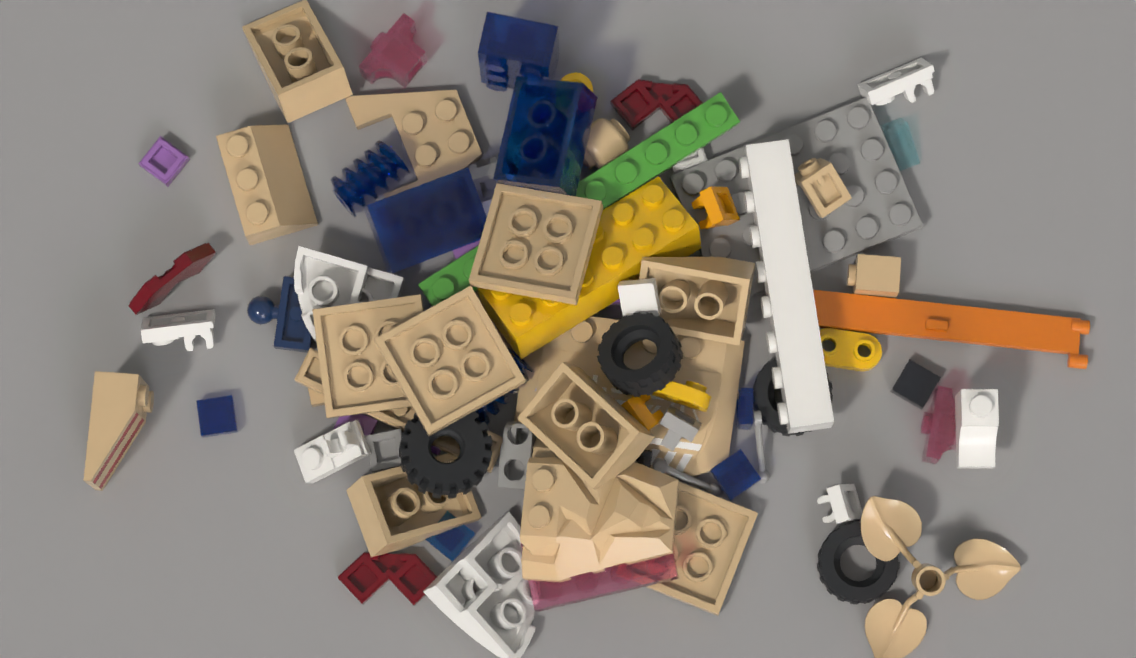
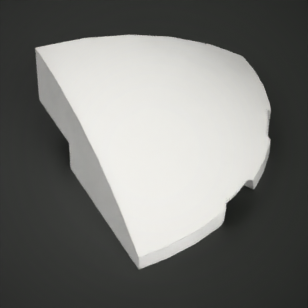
[294,246,406,341]
[423,512,541,658]

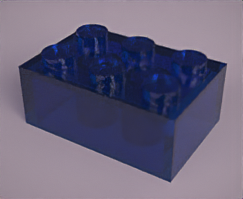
[478,12,559,99]
[493,76,598,196]
[363,167,487,273]

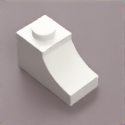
[955,389,999,469]

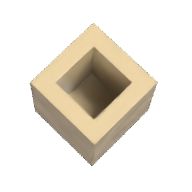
[847,254,901,298]

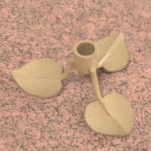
[861,496,1021,658]

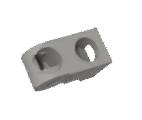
[497,421,537,490]

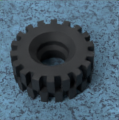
[399,411,492,499]

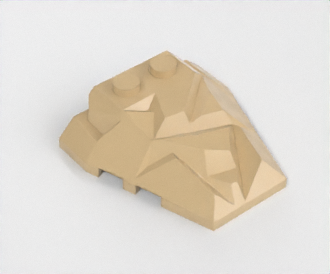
[520,437,680,582]

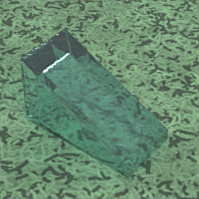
[880,118,920,171]

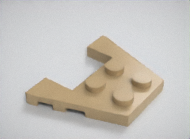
[345,90,483,226]

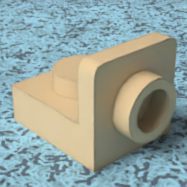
[794,158,852,218]

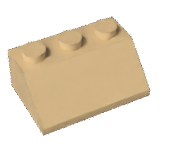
[216,125,318,246]
[517,362,655,490]

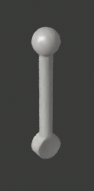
[753,410,770,483]
[653,458,721,497]

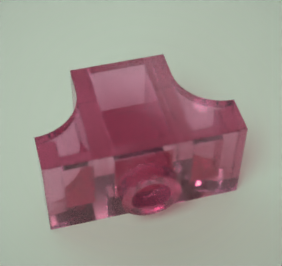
[359,13,427,88]
[920,386,956,464]

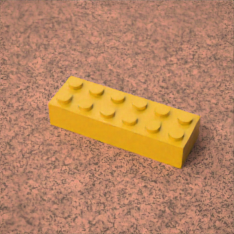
[477,176,702,359]

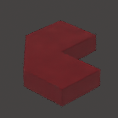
[610,79,703,131]
[128,243,216,315]
[337,552,437,606]

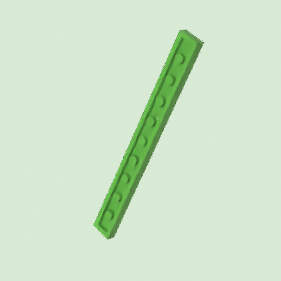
[418,92,740,307]

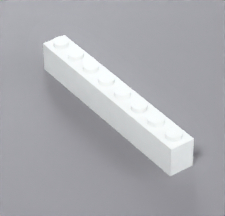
[739,139,834,434]

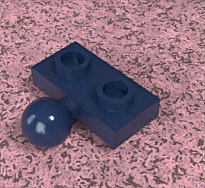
[247,276,313,353]

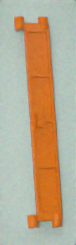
[813,290,1090,369]

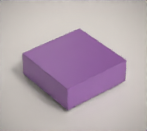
[138,136,190,187]

